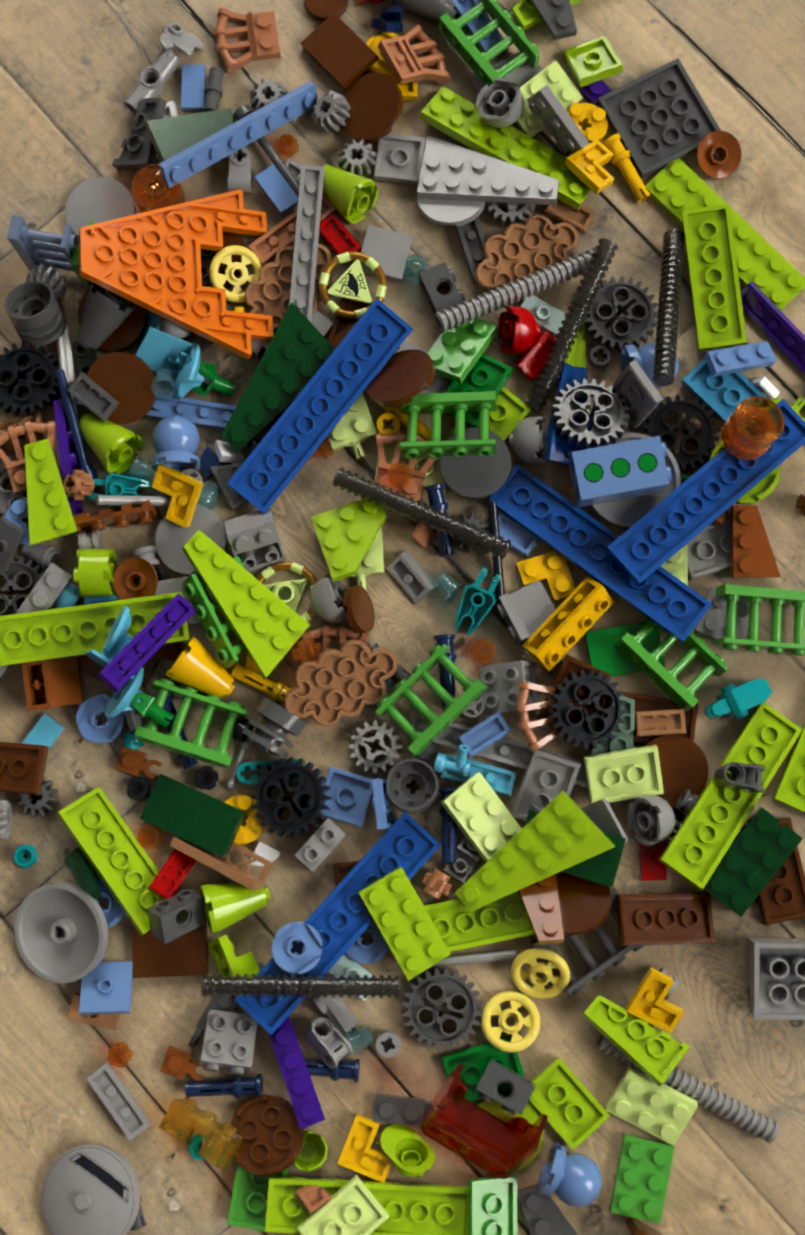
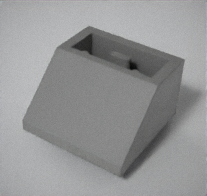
[224,508,286,572]

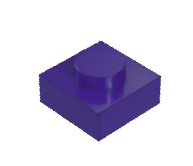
[579,80,612,106]

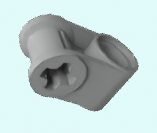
[227,147,252,193]
[306,1017,353,1069]

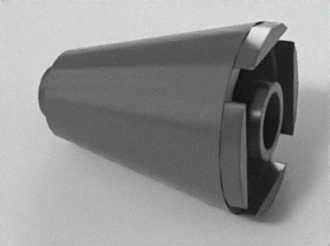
[392,0,457,23]
[77,283,136,350]

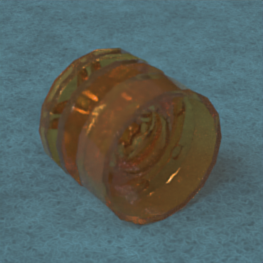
[132,164,186,213]
[721,396,785,460]

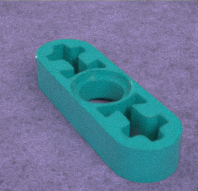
[236,759,306,785]

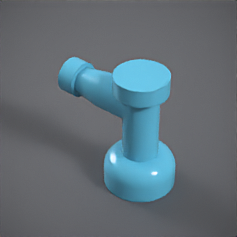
[434,745,471,777]

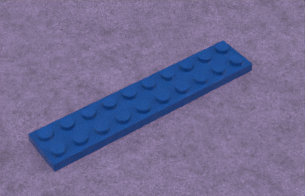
[227,298,413,514]
[606,399,805,585]
[488,464,712,644]
[234,812,441,1035]

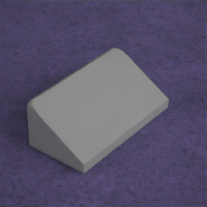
[385,551,437,604]

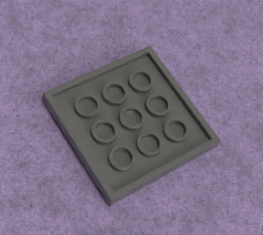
[598,58,721,179]

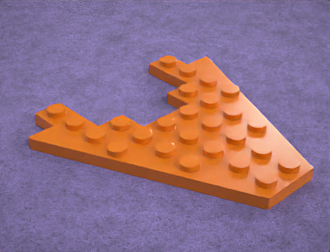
[79,189,274,359]

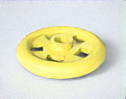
[209,245,262,303]
[510,948,570,999]
[481,991,541,1053]

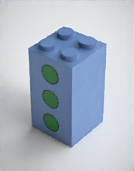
[568,436,672,508]

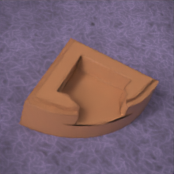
[296,1185,332,1214]

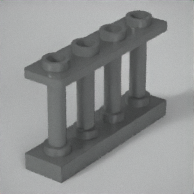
[531,887,644,995]

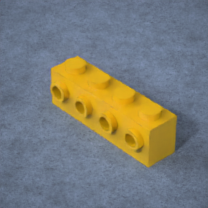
[522,576,614,671]

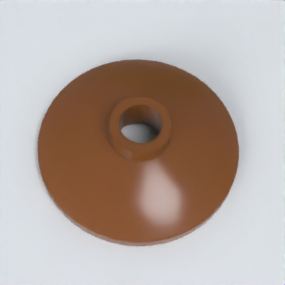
[696,131,742,179]
[113,557,158,600]

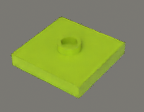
[563,36,623,87]

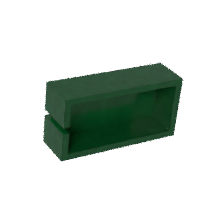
[704,806,803,917]

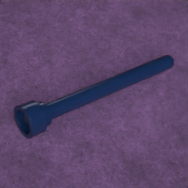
[55,368,98,479]

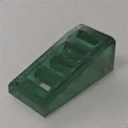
[64,847,101,900]

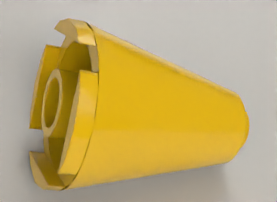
[165,636,235,699]

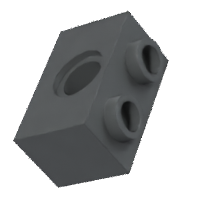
[419,262,466,316]
[147,889,207,944]
[476,1059,536,1115]

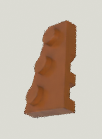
[731,505,781,578]

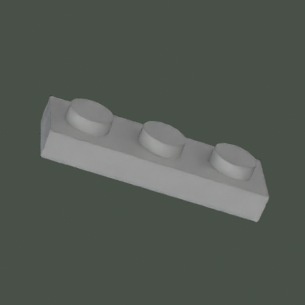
[86,1061,152,1141]

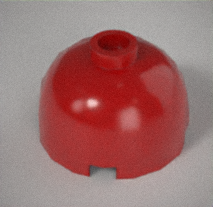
[498,306,540,354]

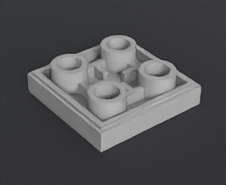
[360,225,413,282]

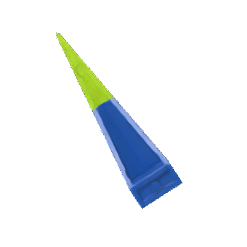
[545,289,594,467]

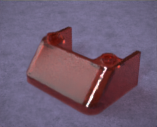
[420,1063,548,1179]

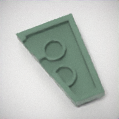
[589,695,635,755]

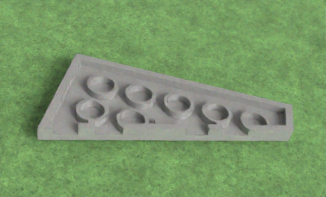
[417,135,559,205]

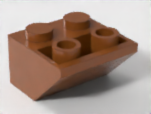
[21,656,84,711]

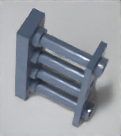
[7,215,82,283]

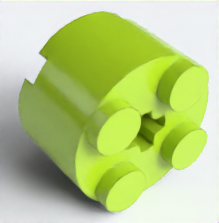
[74,548,117,597]

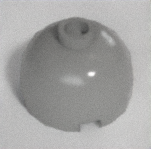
[476,77,524,128]
[509,416,548,464]
[310,573,348,623]
[627,795,675,846]

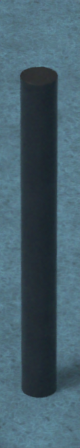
[488,502,505,598]

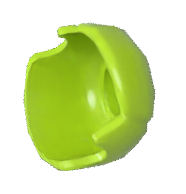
[293,1131,328,1172]

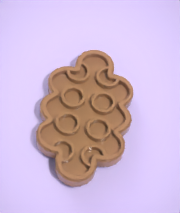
[474,214,579,291]
[245,244,333,333]
[284,639,398,726]

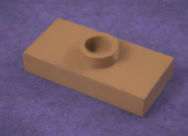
[544,199,596,235]
[635,709,686,737]
[67,993,121,1031]

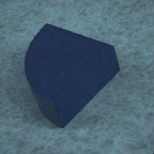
[380,4,403,22]
[371,18,404,32]
[200,447,225,480]

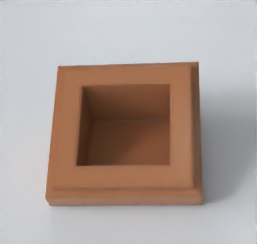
[411,516,436,548]

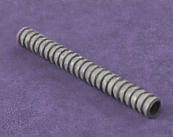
[435,247,604,333]
[597,1034,779,1143]

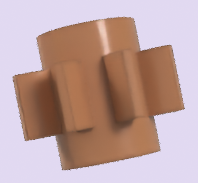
[64,470,94,501]
[421,868,452,899]

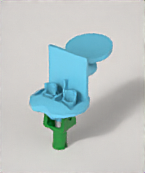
[135,310,236,400]
[84,605,174,728]

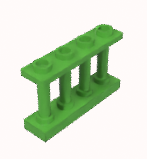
[439,0,540,86]
[399,391,497,459]
[182,556,247,669]
[715,584,805,656]
[615,620,729,712]
[375,644,488,755]
[134,679,248,769]

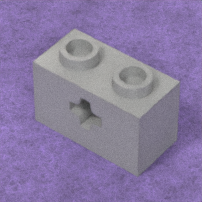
[295,818,347,872]

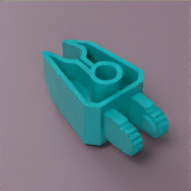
[86,473,152,508]
[455,567,501,635]
[704,679,772,720]

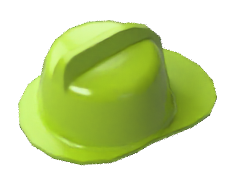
[380,1124,436,1178]

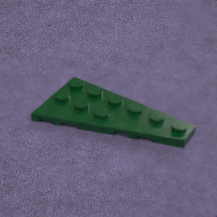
[221,302,335,453]

